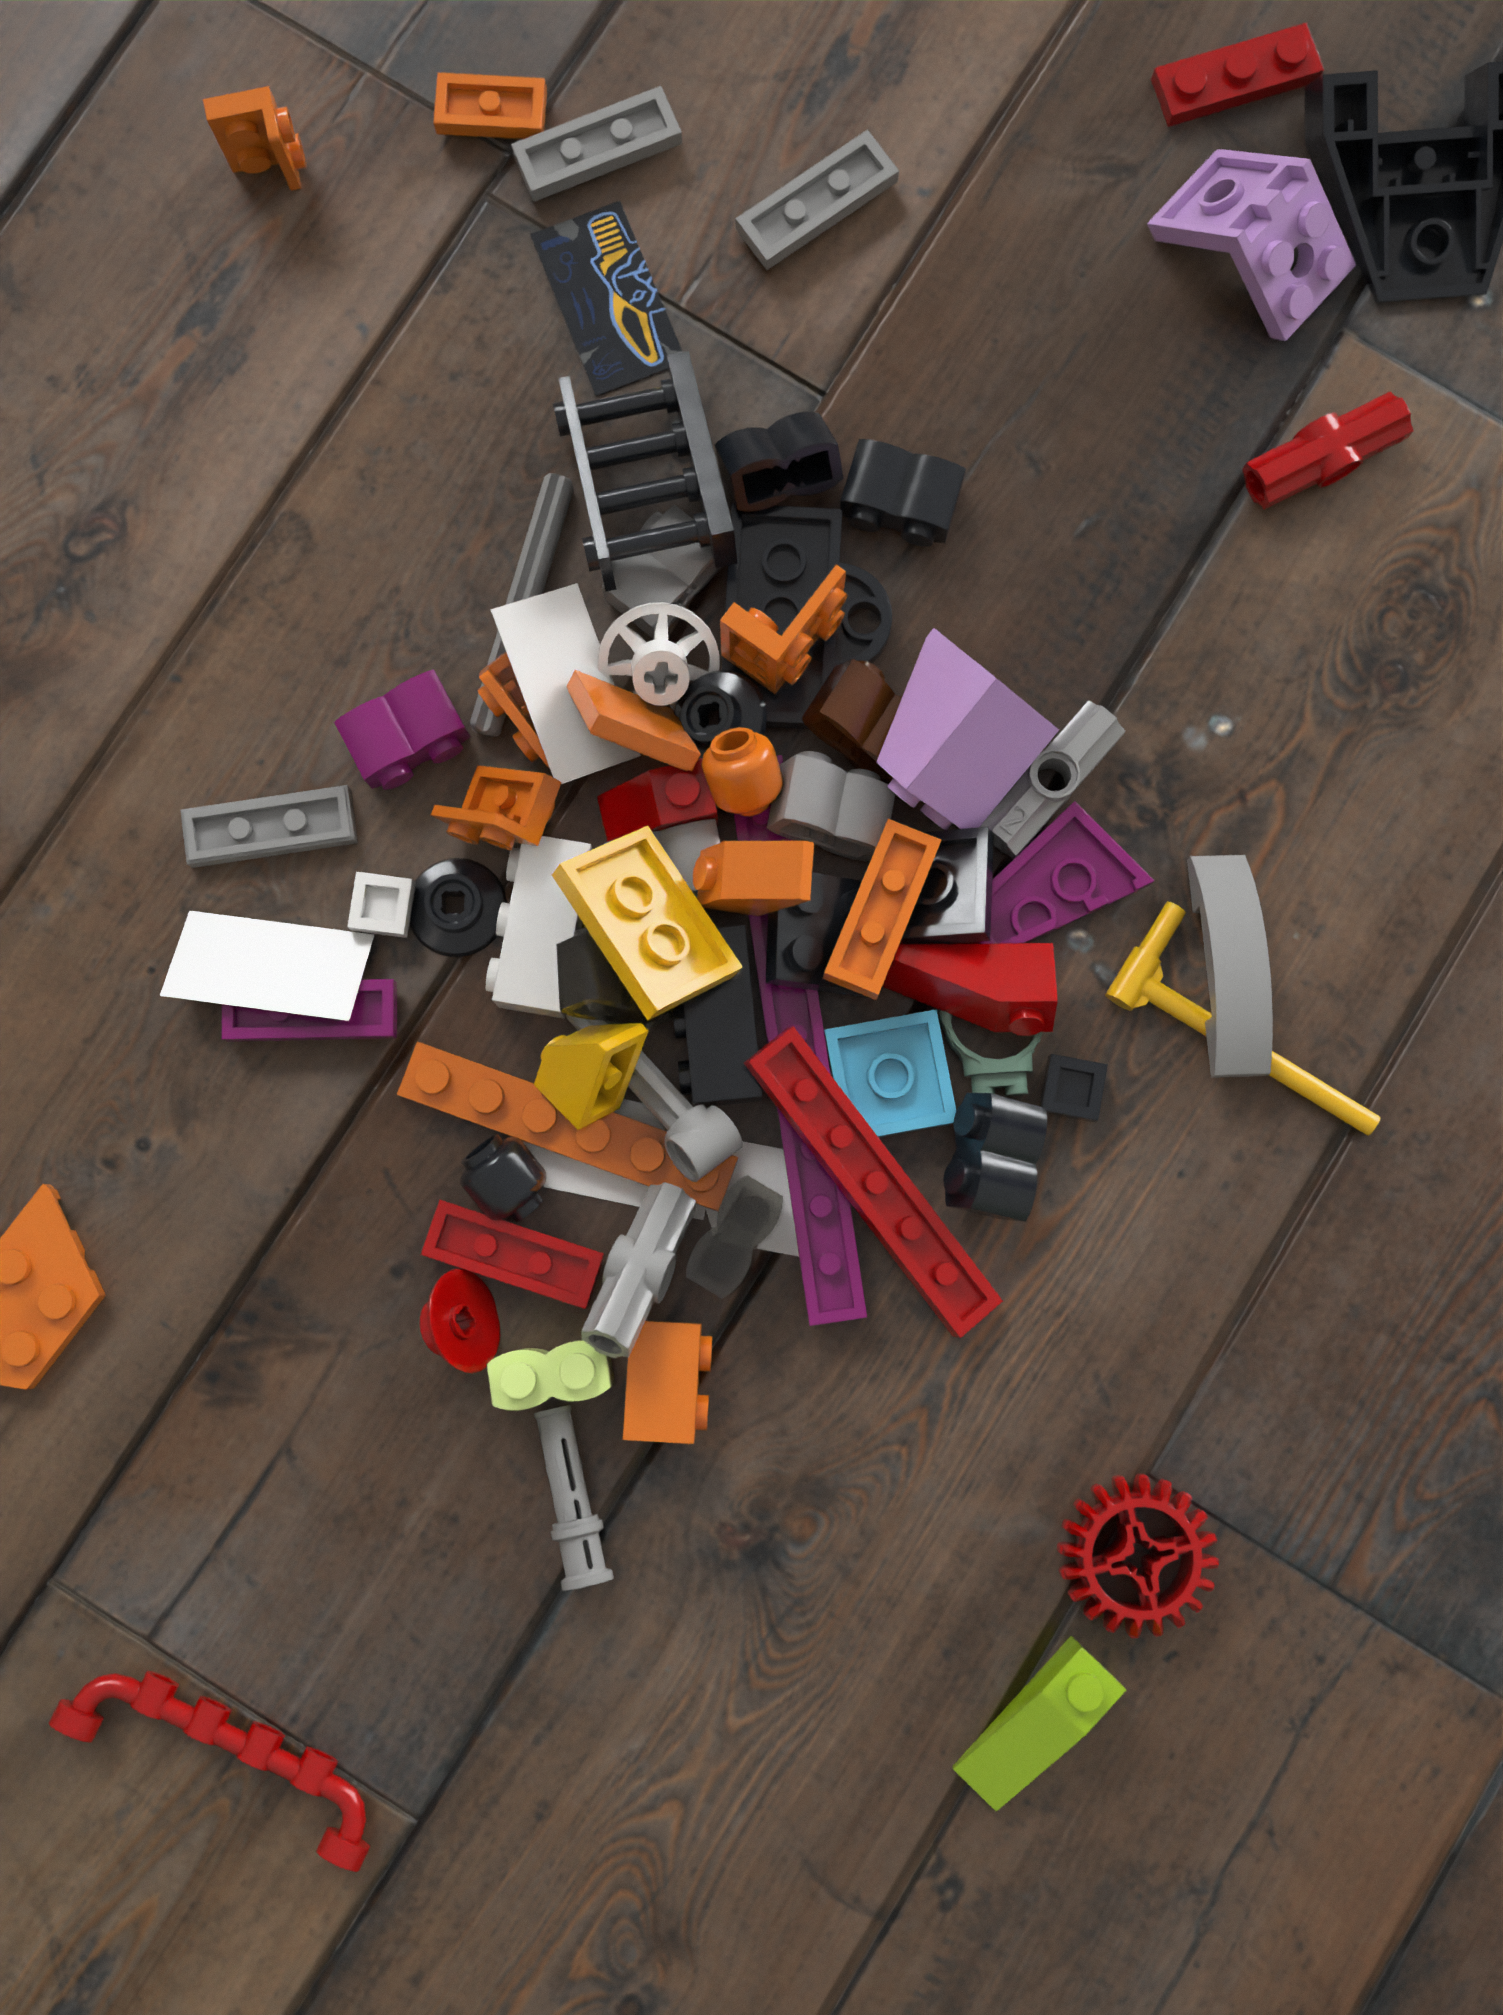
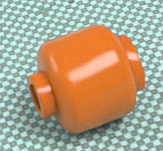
[701,727,783,816]

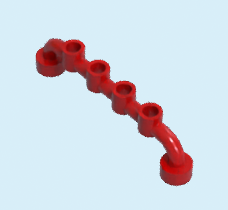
[49,1671,370,1872]

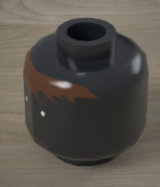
[460,1134,547,1222]

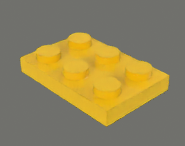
[552,826,743,1021]

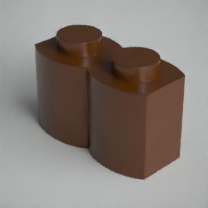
[801,659,903,784]

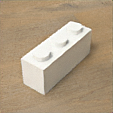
[486,836,592,1019]

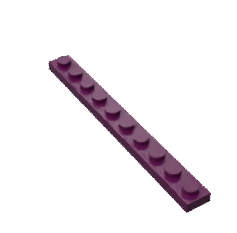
[733,755,867,1326]

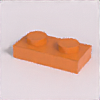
[433,72,547,139]

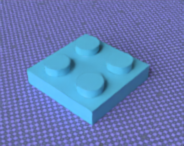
[824,1009,956,1137]

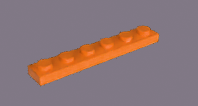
[397,1041,739,1212]

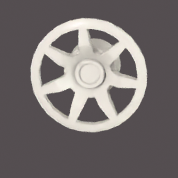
[598,602,720,710]

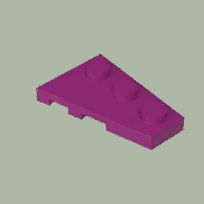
[974,801,1154,944]

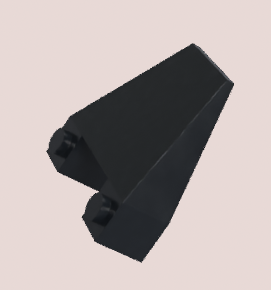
[1304,61,1503,303]

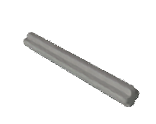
[470,473,574,737]

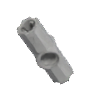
[980,701,1125,859]
[581,1182,696,1358]

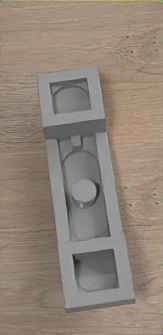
[1187,855,1273,1078]

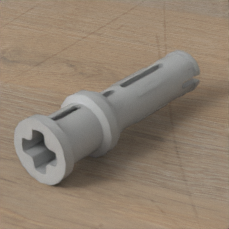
[534,1405,614,1591]

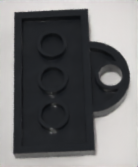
[719,503,892,729]

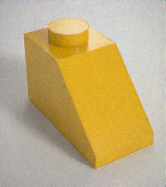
[534,1023,649,1130]

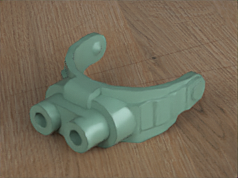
[939,1010,1043,1096]

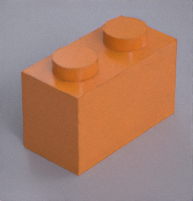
[623,1320,712,1444]

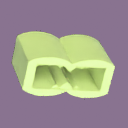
[487,1340,615,1410]

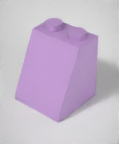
[877,628,1059,830]

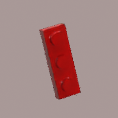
[1151,23,1324,127]
[421,1199,605,1309]

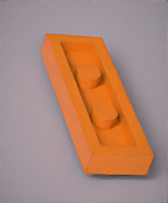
[823,819,941,1000]

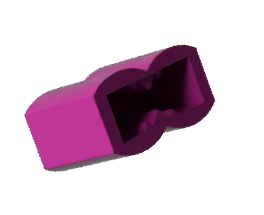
[334,669,471,790]

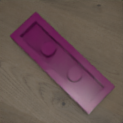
[221,979,397,1042]

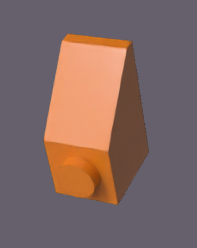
[693,841,814,916]

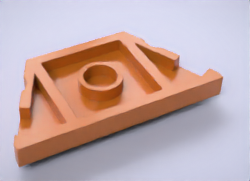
[0,1184,106,1390]

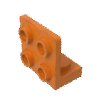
[720,565,848,694]

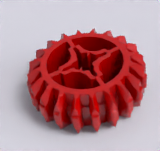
[1057,1473,1219,1638]

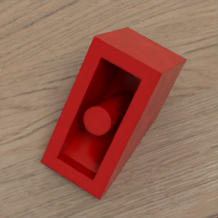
[597,758,718,842]

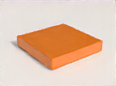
[566,670,701,771]

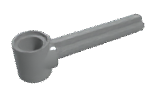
[566,996,743,1182]

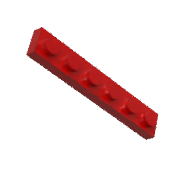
[744,1026,1003,1338]

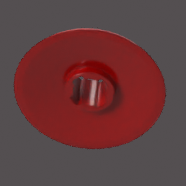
[420,1269,500,1373]

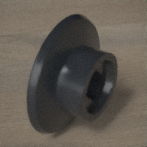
[674,671,767,759]
[409,858,507,957]

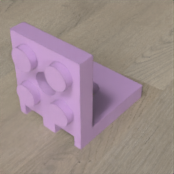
[1147,149,1356,341]

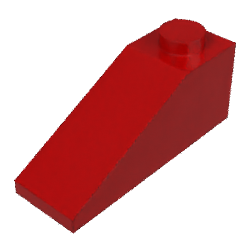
[883,943,1058,1036]

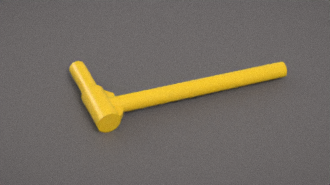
[1105,902,1380,1136]

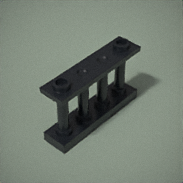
[553,351,738,592]

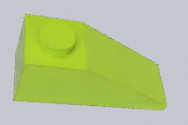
[952,1635,1126,1812]

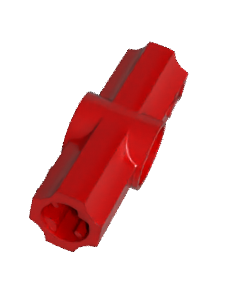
[1242,391,1414,510]

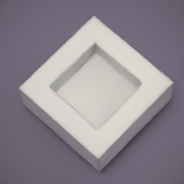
[347,872,416,938]

